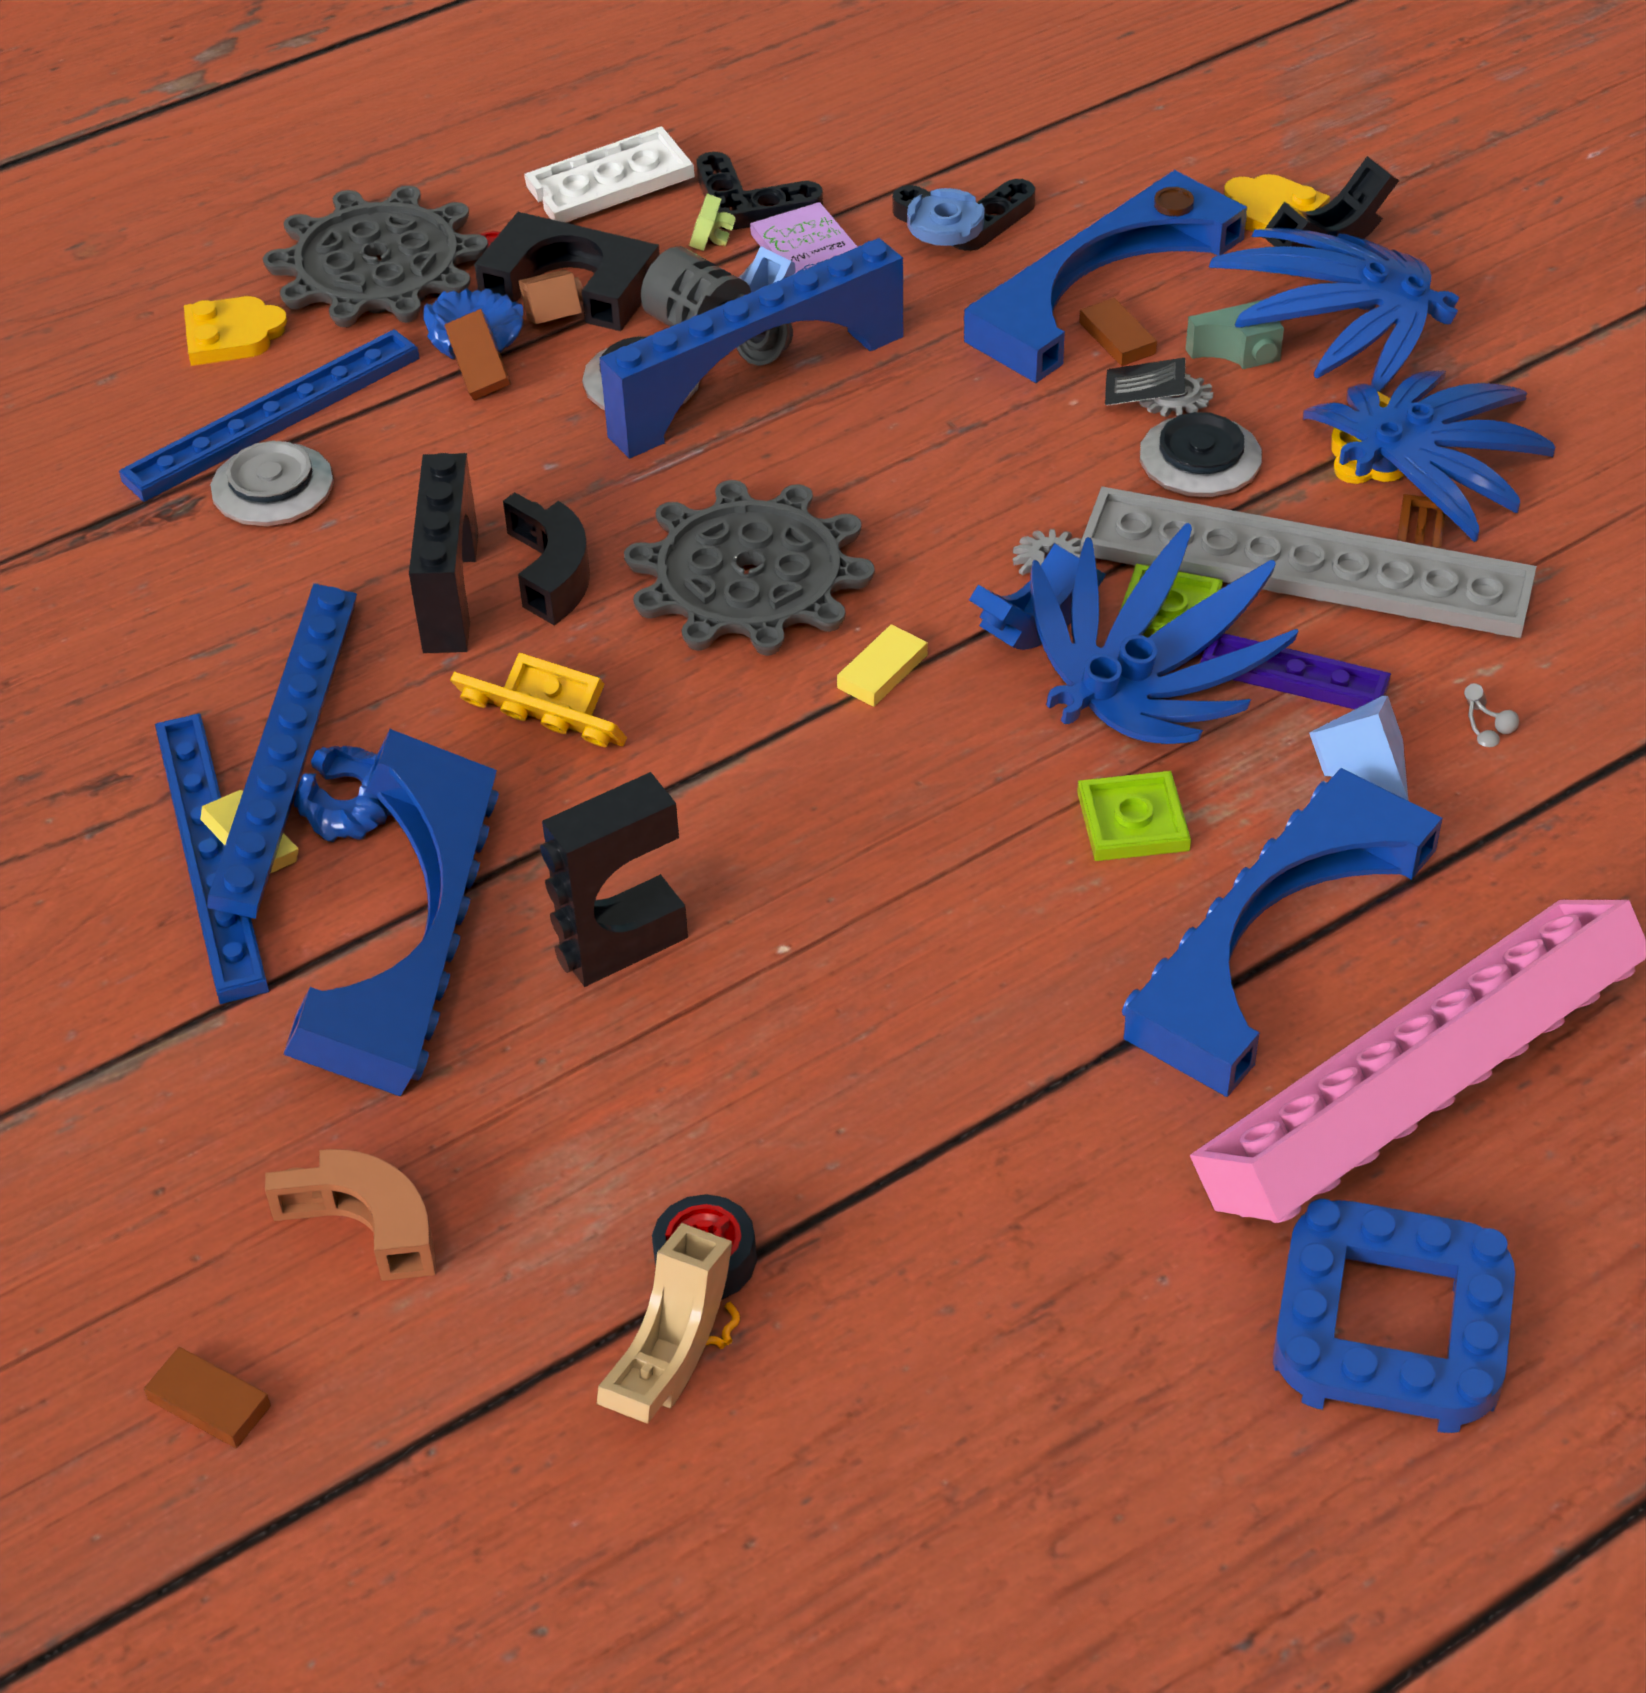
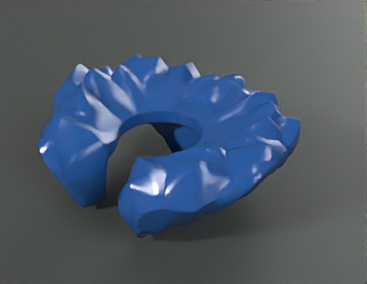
[424,288,524,360]
[293,746,392,842]

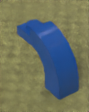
[969,543,1106,650]

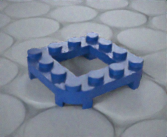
[1273,1199,1515,1433]

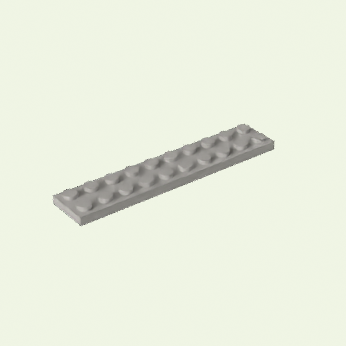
[1080,486,1537,638]

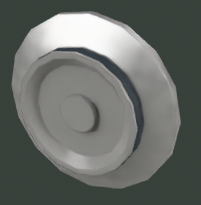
[210,441,334,526]

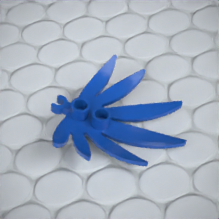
[1208,228,1459,393]
[1303,371,1555,542]
[1031,523,1298,744]

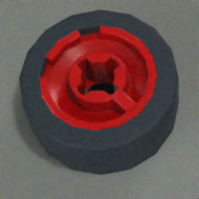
[652,1194,757,1300]

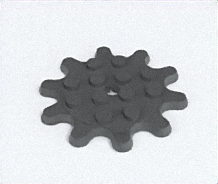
[263,186,489,327]
[624,480,875,656]

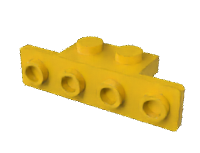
[450,653,627,747]

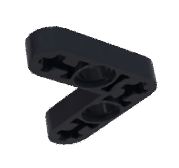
[696,152,823,230]
[892,179,1035,251]

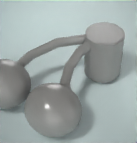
[1464,684,1520,747]

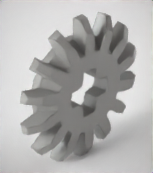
[1139,374,1213,417]
[1013,529,1082,576]

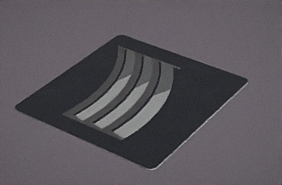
[1105,358,1185,405]

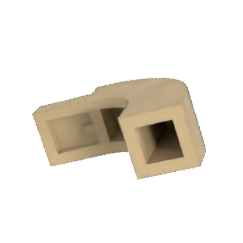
[597,1223,732,1424]

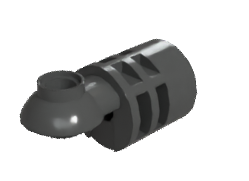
[641,246,793,366]

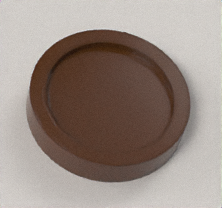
[1154,187,1194,216]

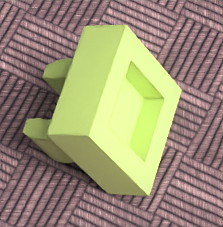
[689,194,735,251]

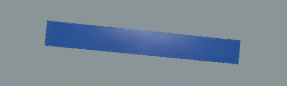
[119,329,420,502]
[155,713,269,1004]

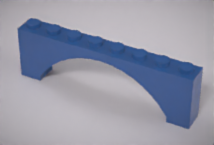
[964,170,1247,383]
[599,238,903,459]
[283,729,499,1096]
[1122,768,1443,1097]

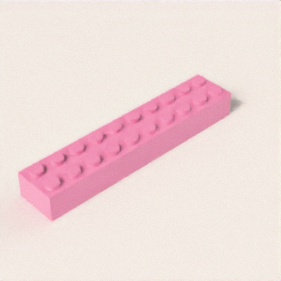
[1189,900,1646,1223]

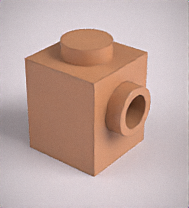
[519,270,583,324]

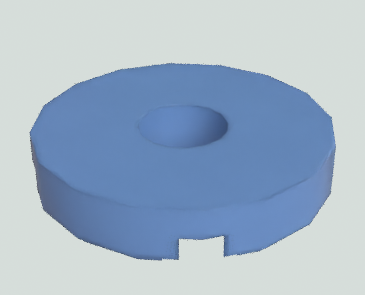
[907,188,985,246]

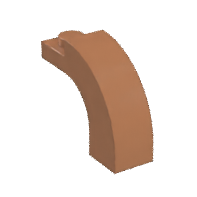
[265,1149,436,1281]

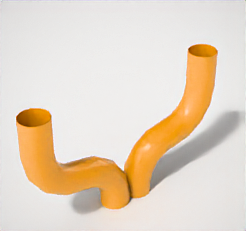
[705,1302,740,1349]

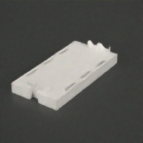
[524,126,695,223]

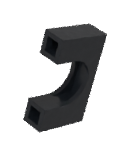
[475,212,660,331]
[409,453,479,653]
[540,772,688,987]

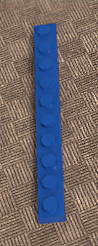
[207,583,357,919]

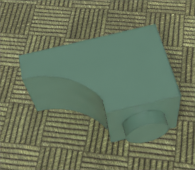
[1186,300,1284,369]

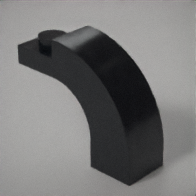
[1264,156,1400,249]
[503,492,590,626]

